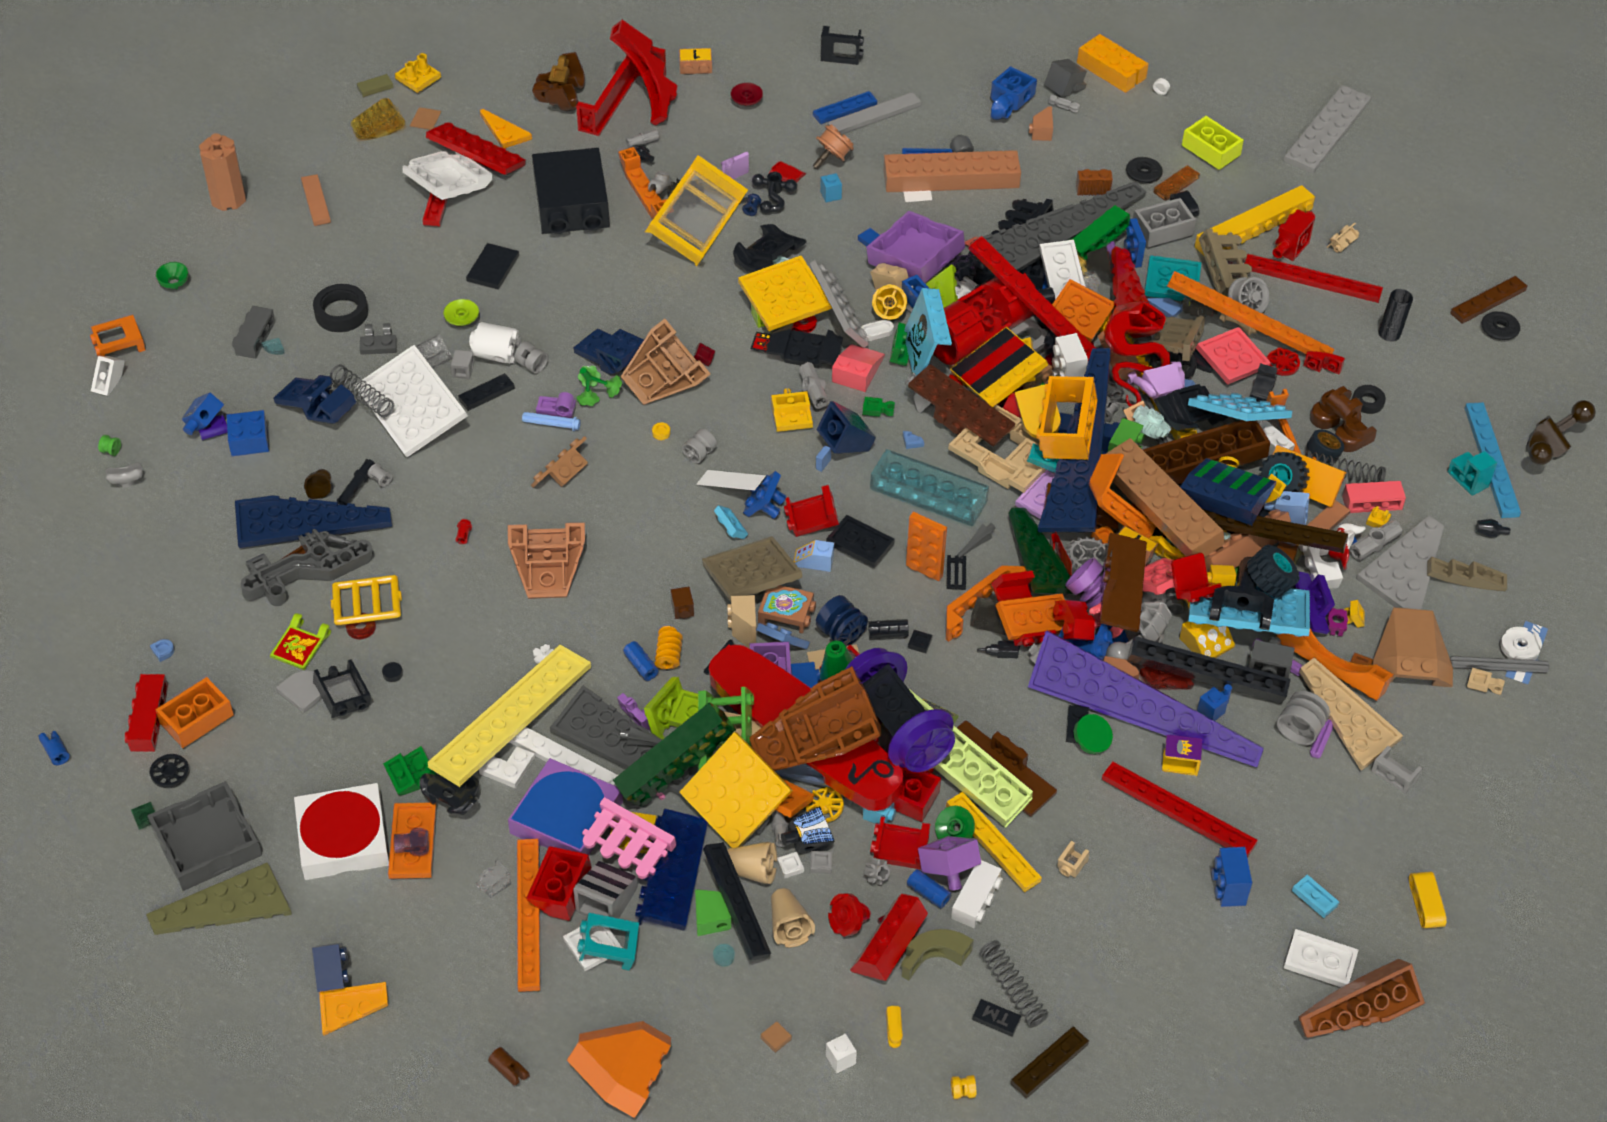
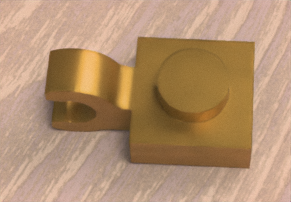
[549,55,570,85]

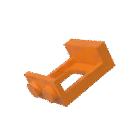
[90,315,145,357]

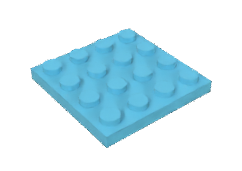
[1188,393,1293,421]

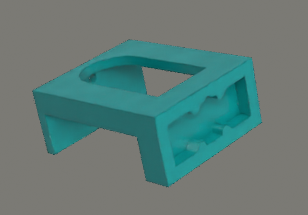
[577,913,639,971]

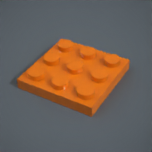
[1052,279,1115,342]

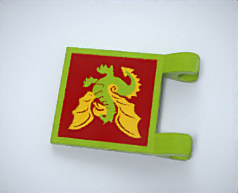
[270,613,331,671]

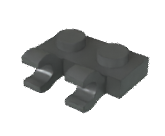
[360,323,397,355]

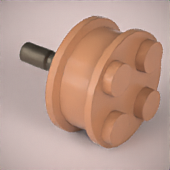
[813,124,854,170]

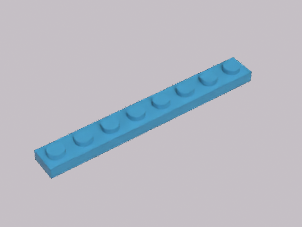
[1464,403,1521,518]

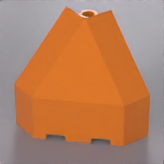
[567,1021,671,1118]

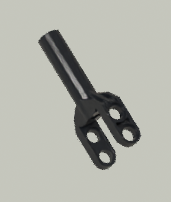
[1209,557,1274,631]

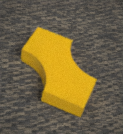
[1149,536,1185,560]

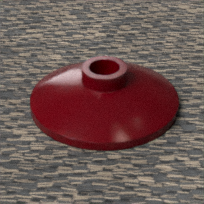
[731,83,763,105]

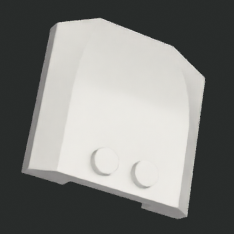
[403,151,492,200]

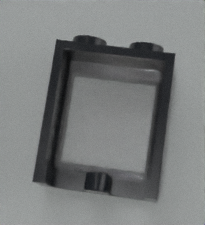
[313,659,371,718]

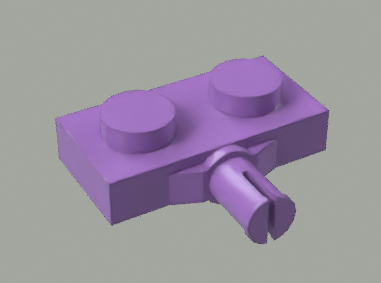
[617,693,650,730]

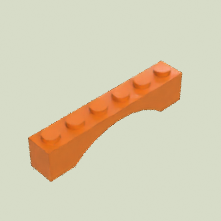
[1276,629,1394,701]

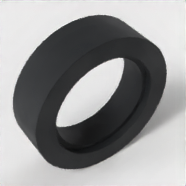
[313,284,368,332]

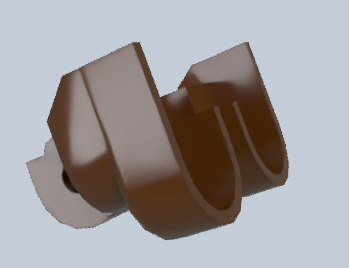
[532,52,585,111]
[1310,386,1377,452]

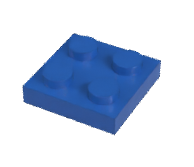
[1124,218,1146,268]

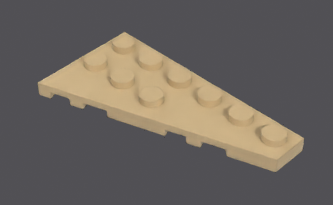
[1299,658,1403,771]

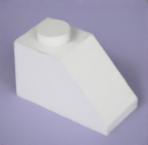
[91,356,125,396]

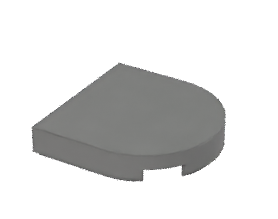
[276,671,322,714]

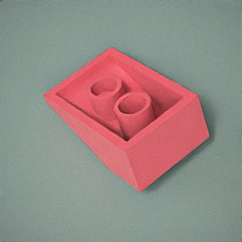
[832,344,885,392]

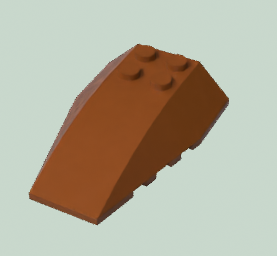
[749,666,881,771]

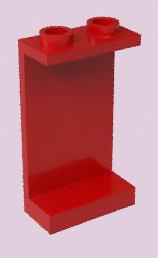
[991,571,1056,647]

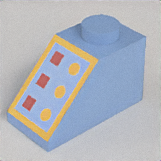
[793,540,834,572]

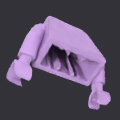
[1128,362,1185,402]

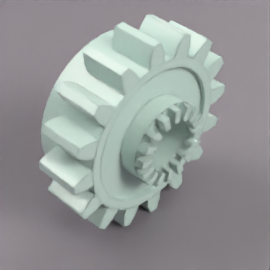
[1133,405,1172,439]

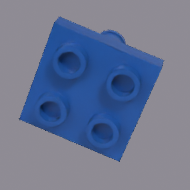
[743,471,786,519]

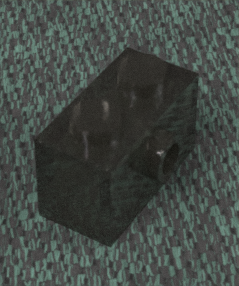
[970,597,1007,636]

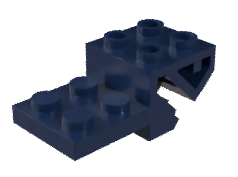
[573,328,644,375]
[273,375,357,424]

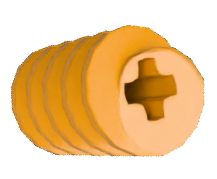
[655,626,683,670]

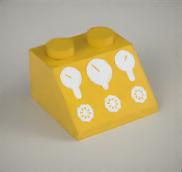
[1179,621,1235,658]

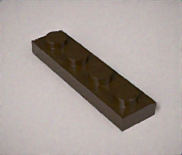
[1010,1026,1089,1099]

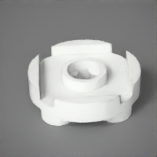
[1500,627,1542,660]

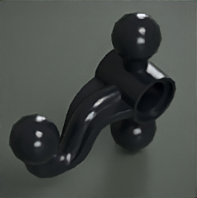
[752,172,798,214]

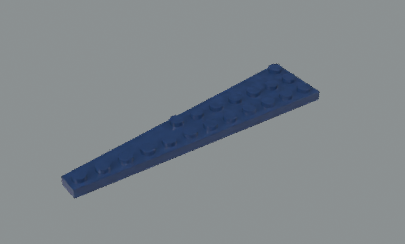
[1038,348,1111,532]

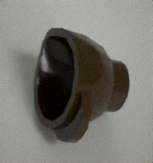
[304,469,332,499]

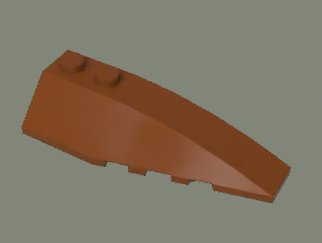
[1299,959,1425,1038]

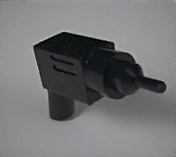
[977,641,1021,658]

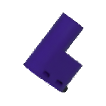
[199,413,228,441]

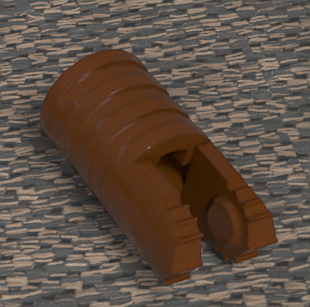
[488,1047,530,1086]

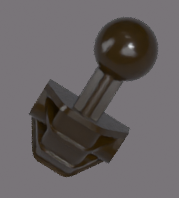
[1529,400,1596,465]

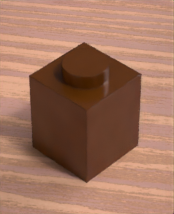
[670,586,694,619]

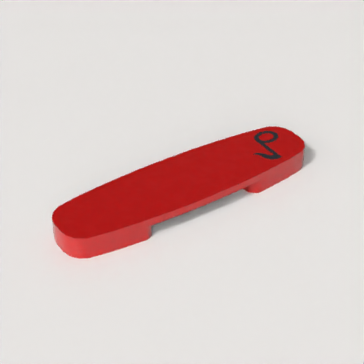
[709,645,903,811]

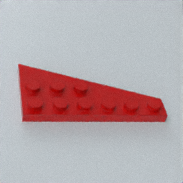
[1111,246,1150,307]

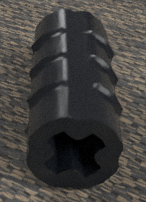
[868,619,909,639]

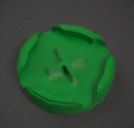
[1074,714,1113,754]

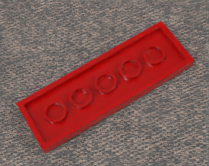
[426,122,526,175]

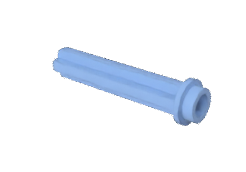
[522,412,581,431]

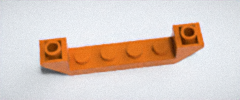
[618,147,673,218]
[946,565,1029,642]

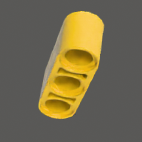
[1409,872,1446,928]

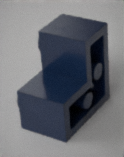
[312,942,349,992]

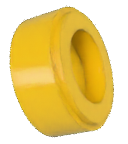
[652,422,671,440]

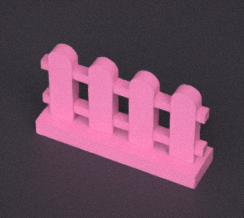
[582,797,676,879]

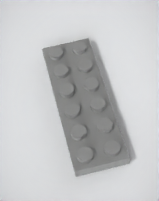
[810,260,869,348]

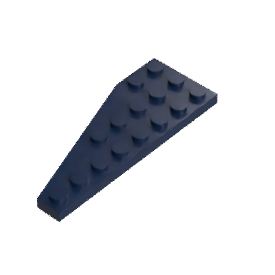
[235,495,392,548]

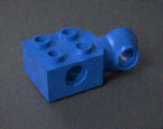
[990,66,1037,120]

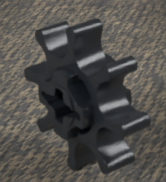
[945,251,987,281]

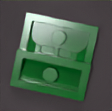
[383,746,437,796]

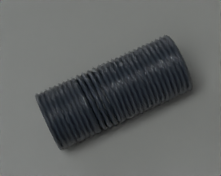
[1378,289,1413,342]

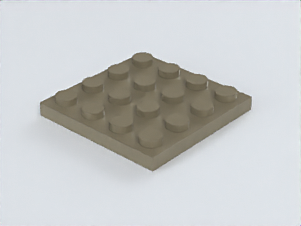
[702,536,802,601]

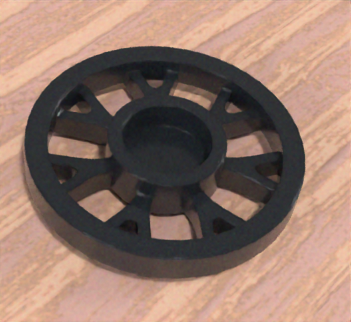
[150,754,189,788]

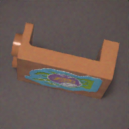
[758,585,816,633]

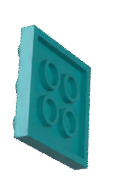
[1145,255,1202,303]

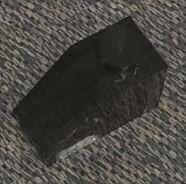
[1085,247,1115,283]

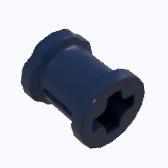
[742,193,762,216]

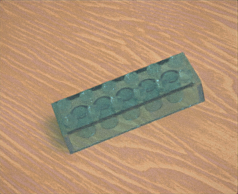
[870,449,989,526]

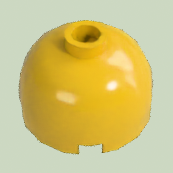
[872,284,908,320]

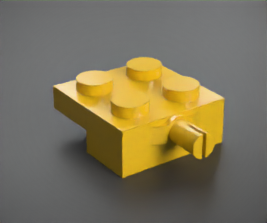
[771,388,813,432]

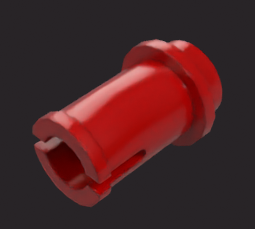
[455,519,472,544]

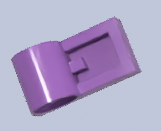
[536,392,576,418]

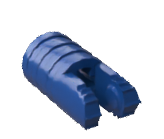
[38,731,70,765]

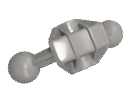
[1106,592,1172,660]

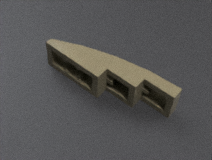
[1427,556,1507,591]

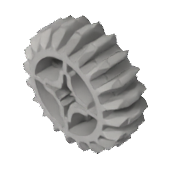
[1064,536,1108,575]

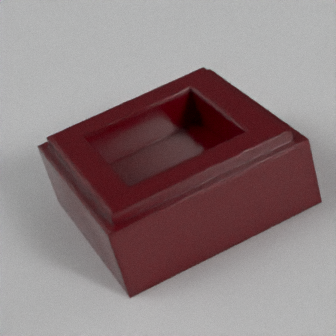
[693,343,715,366]

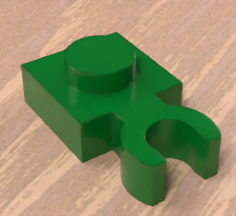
[862,397,895,417]

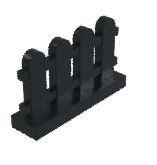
[991,199,1054,235]

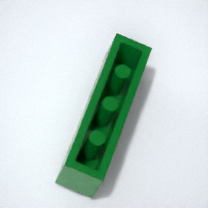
[1071,205,1130,265]

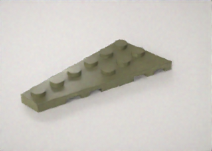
[146,862,292,935]

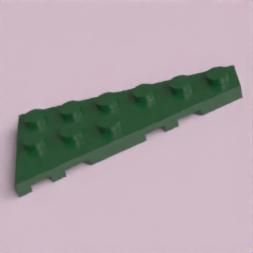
[1008,507,1073,594]

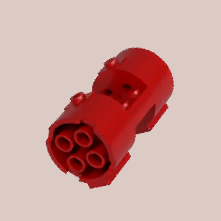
[933,272,1035,365]

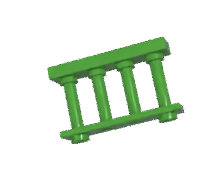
[698,687,754,771]

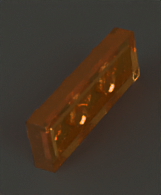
[1153,165,1200,201]

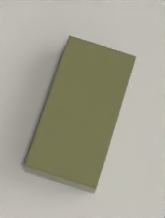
[357,74,393,97]

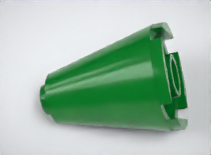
[820,641,854,681]

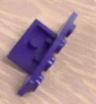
[1295,572,1335,634]

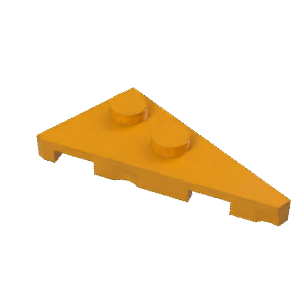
[480,109,532,148]

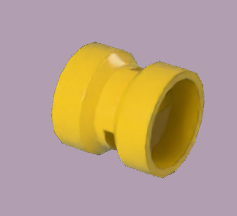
[951,1075,976,1099]

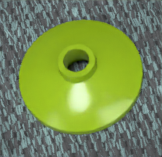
[443,299,479,326]

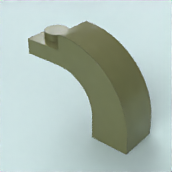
[901,929,974,981]

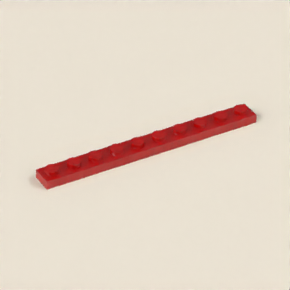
[968,236,1096,361]

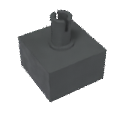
[1248,637,1295,678]

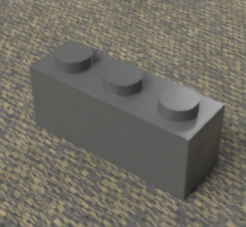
[232,306,275,359]

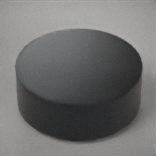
[382,662,403,682]

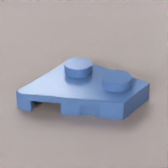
[756,622,810,649]

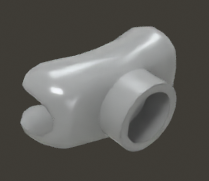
[648,171,673,194]
[105,462,143,488]

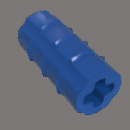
[623,641,659,681]
[907,869,951,909]

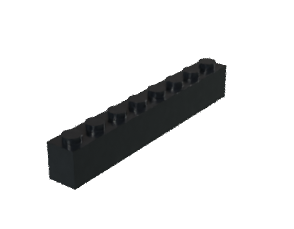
[1127,636,1291,704]

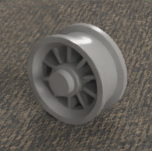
[1228,277,1269,313]

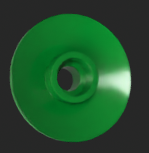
[935,806,975,839]

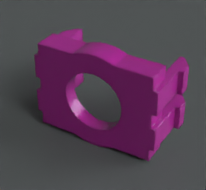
[1327,608,1348,636]

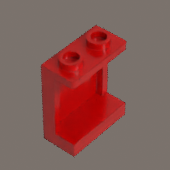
[784,485,839,537]
[870,816,931,870]

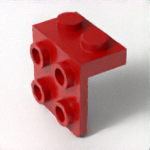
[1171,553,1222,602]

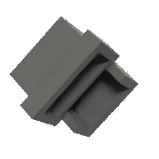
[1044,59,1087,97]

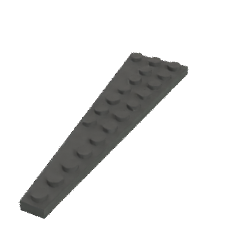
[973,181,1147,272]
[550,685,770,835]

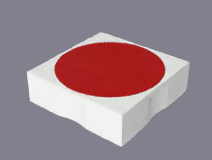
[294,783,389,880]

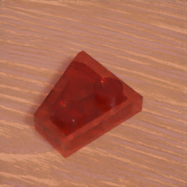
[1139,667,1194,689]

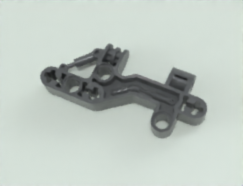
[240,529,372,606]

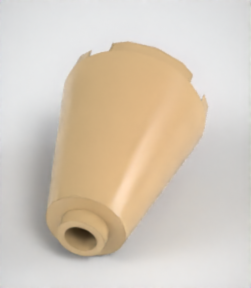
[727,842,777,884]
[771,888,815,948]

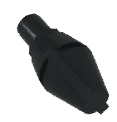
[633,145,654,162]
[1476,519,1511,538]

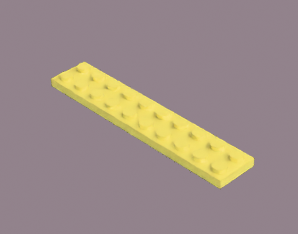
[428,645,591,787]

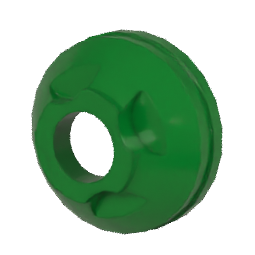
[156,262,189,289]

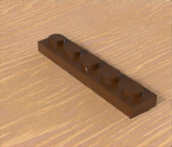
[1450,276,1527,324]

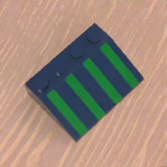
[1180,458,1276,526]

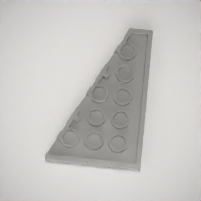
[1356,515,1444,610]

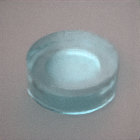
[713,944,735,967]

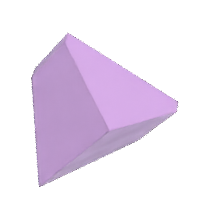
[721,152,749,179]

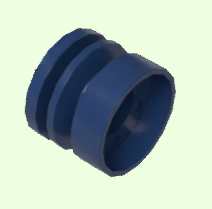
[816,595,868,647]

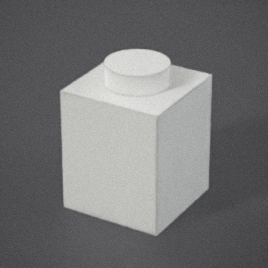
[826,1034,857,1074]

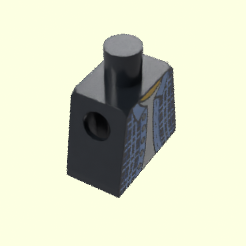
[781,806,835,853]

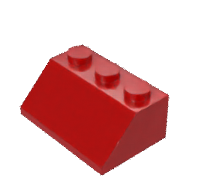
[526,846,592,921]

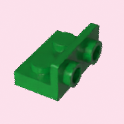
[889,322,909,366]

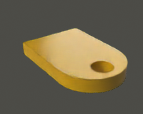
[1015,384,1061,438]

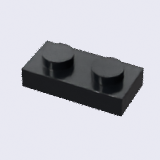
[1066,705,1089,744]

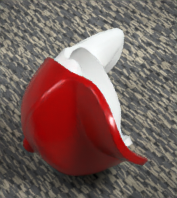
[1328,523,1366,570]

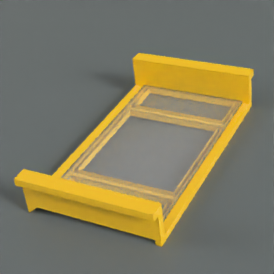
[645,155,748,266]

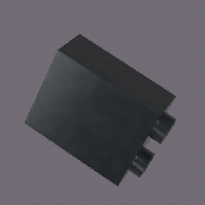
[532,147,610,234]

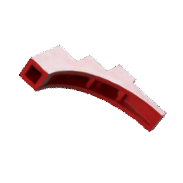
[610,19,678,126]

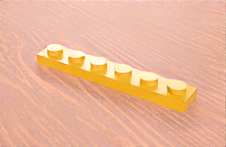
[946,792,1042,892]

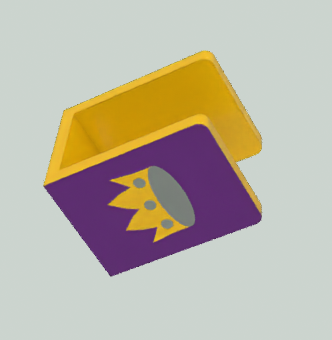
[1162,735,1202,776]

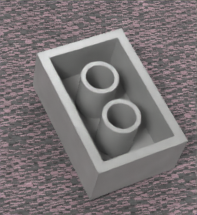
[1133,198,1196,247]

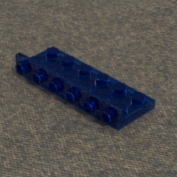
[635,808,708,931]

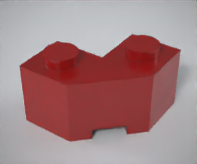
[1053,600,1095,641]

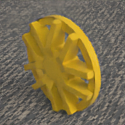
[805,787,844,823]

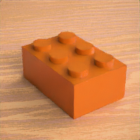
[156,677,234,748]

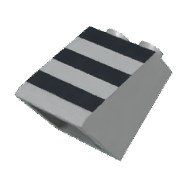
[574,861,637,918]

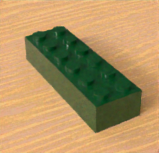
[613,702,736,807]

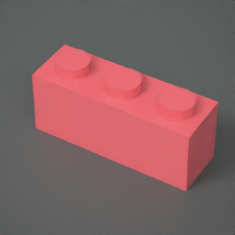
[1342,481,1406,513]

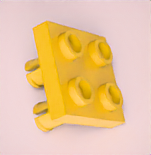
[395,53,441,93]

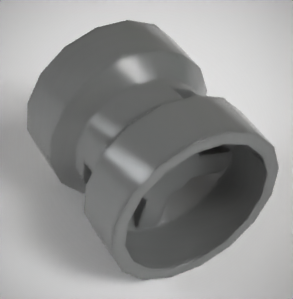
[1165,589,1184,616]

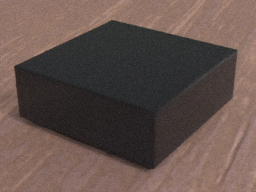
[908,630,933,654]

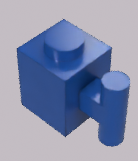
[1197,684,1232,721]

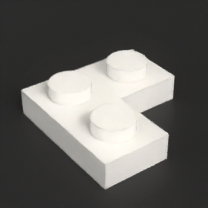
[479,747,535,789]

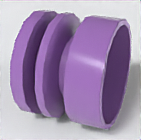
[1065,557,1104,609]

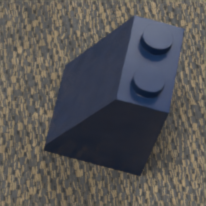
[816,401,876,454]

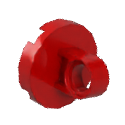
[828,893,871,936]

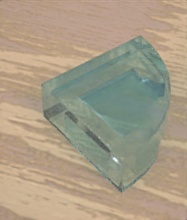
[262,338,285,355]

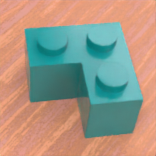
[1448,451,1497,496]

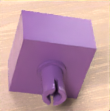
[918,836,981,890]

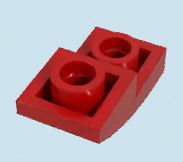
[1303,351,1345,375]

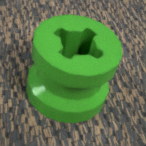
[98,435,121,456]

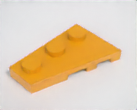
[319,982,388,1036]

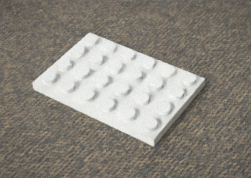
[354,345,468,457]

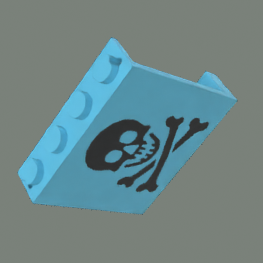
[905,288,952,375]

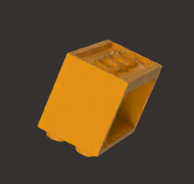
[1037,376,1098,460]

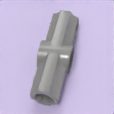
[799,362,829,409]
[1349,520,1403,560]

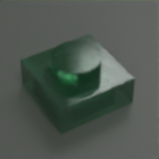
[131,802,155,830]

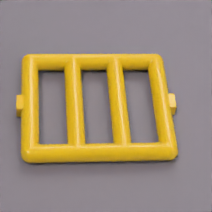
[330,575,402,625]

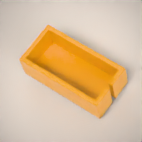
[1077,34,1149,93]

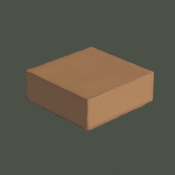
[760,1021,792,1053]

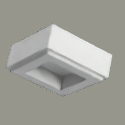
[777,852,804,879]

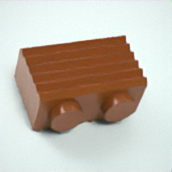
[1076,169,1113,196]

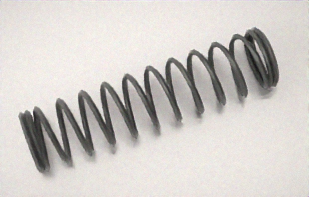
[330,364,394,418]
[1305,450,1386,483]
[979,940,1049,1027]

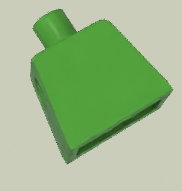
[695,890,731,936]

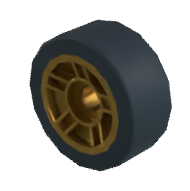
[1307,429,1345,463]

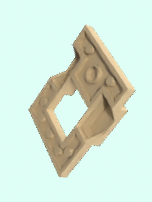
[948,405,1046,493]

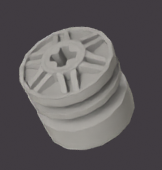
[1277,691,1330,745]

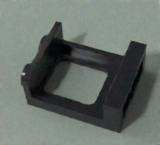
[821,26,864,65]

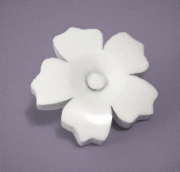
[533,644,553,664]

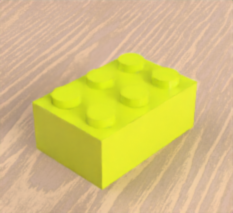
[1182,116,1244,170]

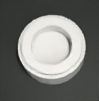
[1153,78,1170,95]

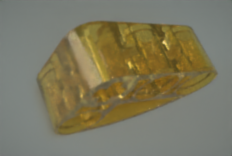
[351,98,405,139]

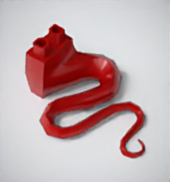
[1104,301,1170,407]

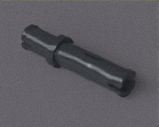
[337,459,375,505]

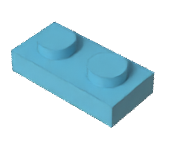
[714,505,748,539]
[1292,875,1339,918]

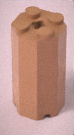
[199,133,246,211]

